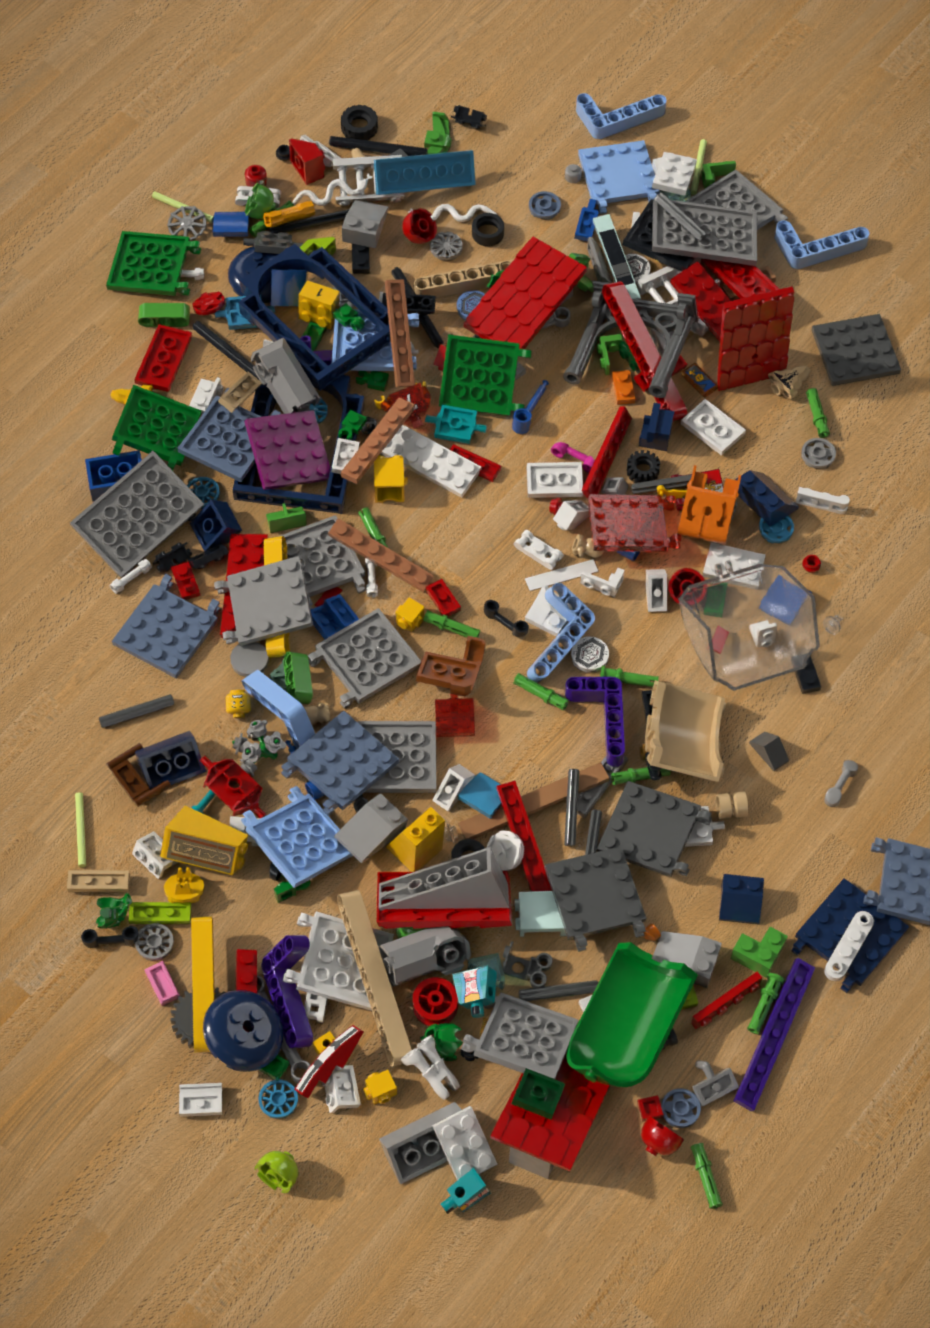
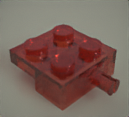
[435,693,475,737]

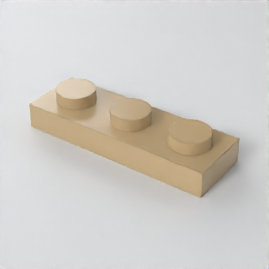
[218,372,262,413]
[67,870,130,892]

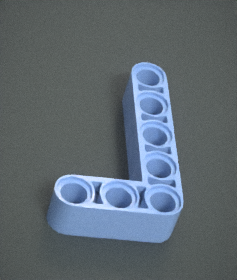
[576,93,666,139]
[774,220,870,269]
[527,583,595,683]
[241,670,315,749]

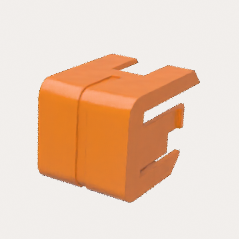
[677,465,741,545]

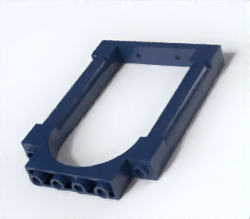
[238,244,391,391]
[233,375,365,514]

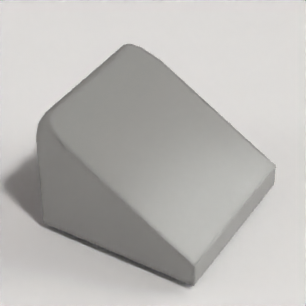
[601,477,628,499]

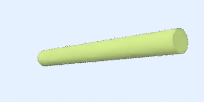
[690,139,707,195]
[152,191,214,223]
[75,792,86,868]

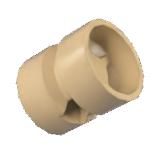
[716,791,748,820]

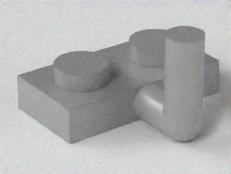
[692,1060,739,1106]

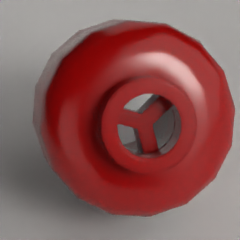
[244,165,267,187]

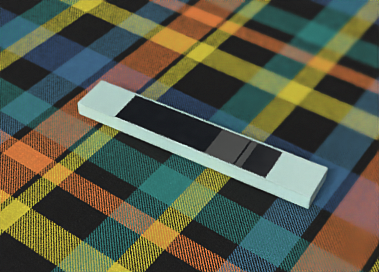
[593,214,641,299]

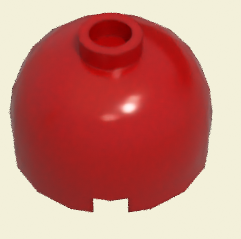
[402,208,437,244]
[668,568,706,606]
[641,1116,684,1156]

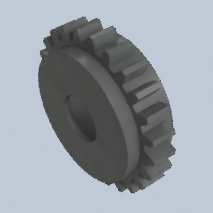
[170,987,226,1048]

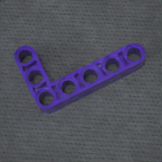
[565,677,625,767]
[261,935,314,1048]

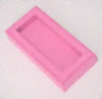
[144,961,180,1006]

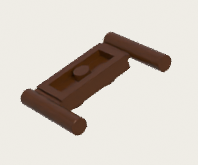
[106,743,171,807]

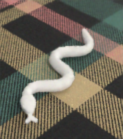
[293,173,373,206]
[408,204,497,222]

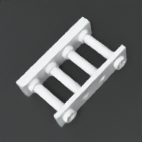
[333,155,404,206]
[637,258,720,305]

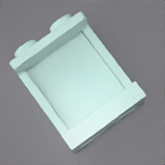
[515,891,567,937]

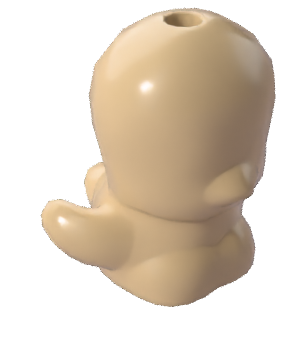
[572,534,604,558]
[304,703,331,728]

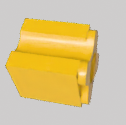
[374,455,408,503]

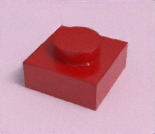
[637,1095,663,1122]

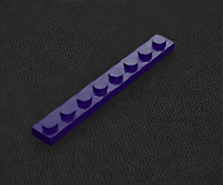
[734,958,815,1111]

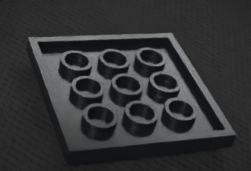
[622,199,695,271]

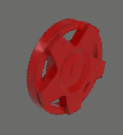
[192,291,225,315]

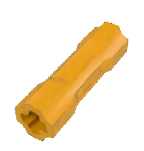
[263,201,315,228]

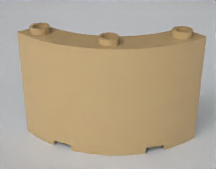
[645,680,726,782]

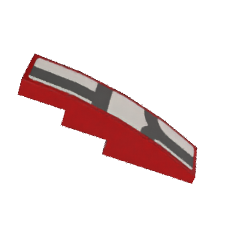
[294,1025,364,1099]

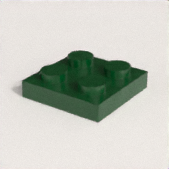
[511,1068,565,1120]

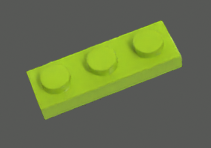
[129,902,192,924]

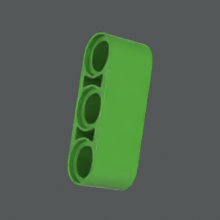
[138,303,190,327]
[283,651,313,705]

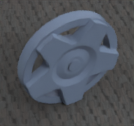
[529,191,561,220]
[661,1089,701,1128]

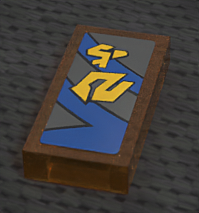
[681,363,719,398]

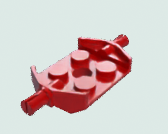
[200,755,267,818]

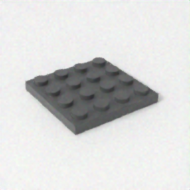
[811,314,901,386]

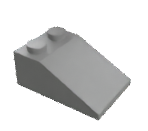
[342,200,389,248]
[334,793,408,863]
[652,931,722,988]

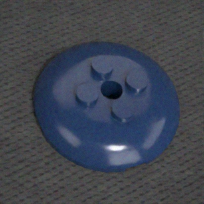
[228,246,278,303]
[203,990,283,1072]

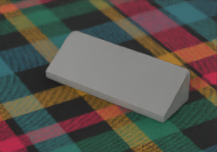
[587,237,612,283]

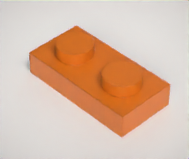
[612,370,635,405]

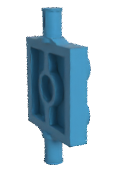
[215,294,275,330]

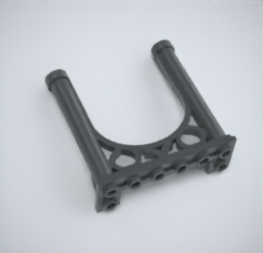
[563,281,699,398]

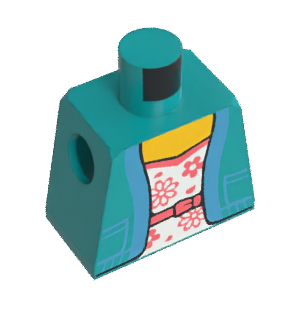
[452,965,497,1018]
[440,1168,491,1214]

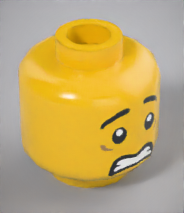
[225,689,251,718]

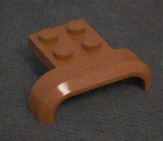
[416,636,486,697]

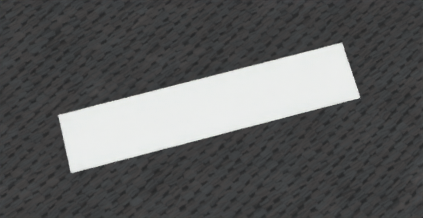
[525,559,598,591]

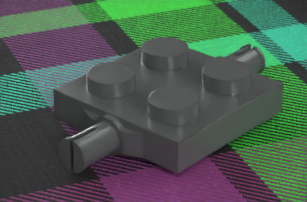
[243,231,303,254]

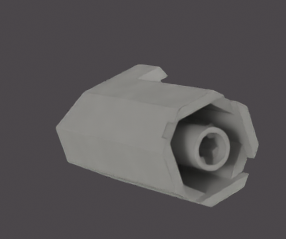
[251,338,321,414]
[379,926,471,987]

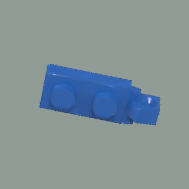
[574,199,599,241]

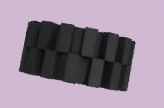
[627,450,660,483]

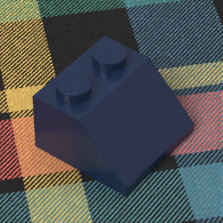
[190,499,242,551]
[719,874,764,925]

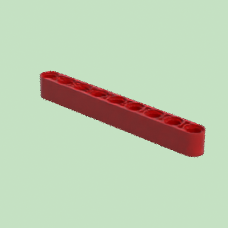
[602,281,687,421]

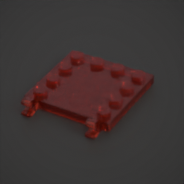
[587,494,682,552]

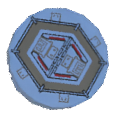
[456,290,485,320]

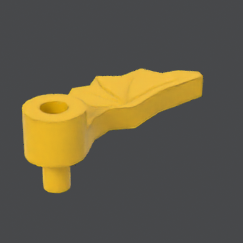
[657,485,687,500]

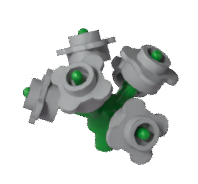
[232,720,286,776]

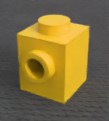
[395,597,425,632]
[363,1070,397,1105]

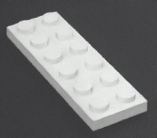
[381,425,482,498]

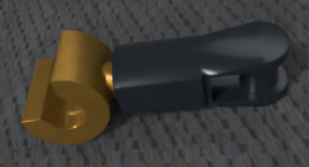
[639,744,662,780]

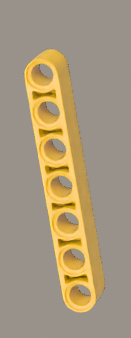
[264,536,290,658]
[191,916,215,1053]

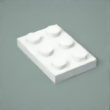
[652,152,697,196]
[681,399,746,455]
[526,462,583,498]
[703,542,765,589]
[432,1106,497,1181]

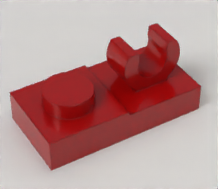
[171,562,201,600]

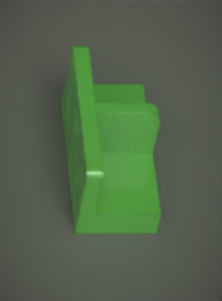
[266,503,307,533]

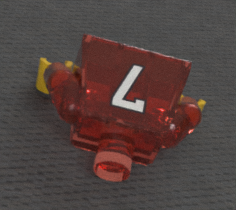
[374,381,431,429]

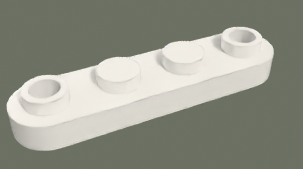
[824,911,874,981]

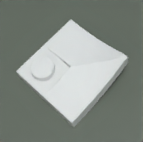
[525,584,572,636]

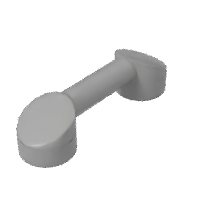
[824,760,858,807]

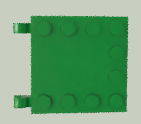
[106,231,202,296]
[439,334,532,416]
[111,385,202,471]

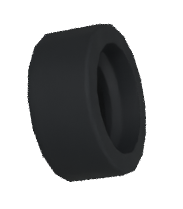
[472,213,504,246]

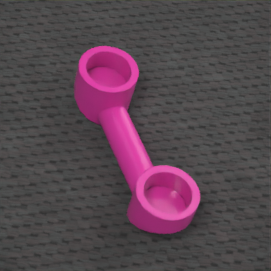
[550,442,595,473]

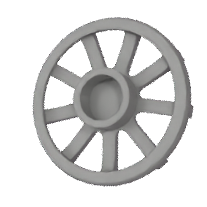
[167,206,206,240]

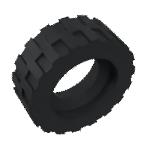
[341,105,378,140]

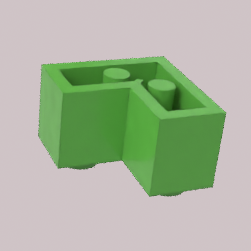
[730,927,788,978]

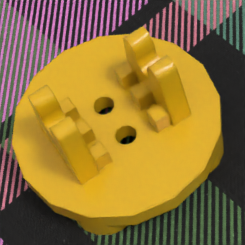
[164,867,204,903]

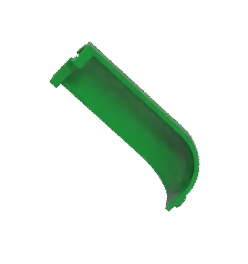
[567,942,698,1087]

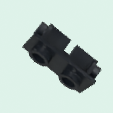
[451,105,487,129]
[153,542,192,573]

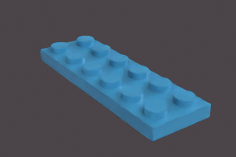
[374,150,476,195]

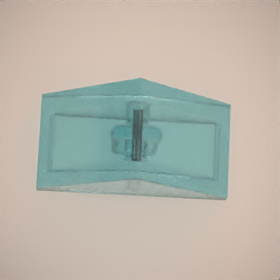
[468,953,505,990]

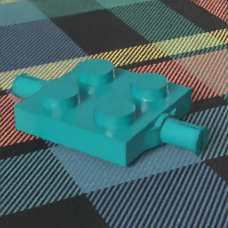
[425,405,487,444]

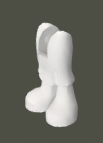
[401,1035,460,1100]

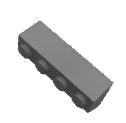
[379,1102,462,1184]

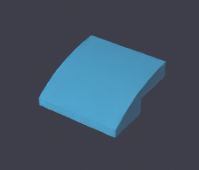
[458,772,502,819]

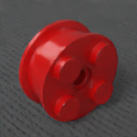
[413,977,458,1026]

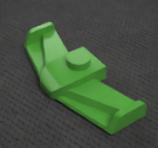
[424,112,452,154]

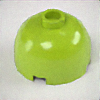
[254,1151,298,1193]

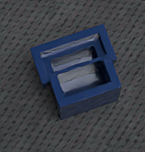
[639,403,674,451]

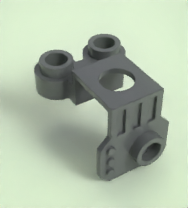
[503,941,552,988]

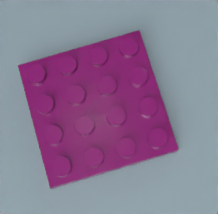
[244,410,331,490]

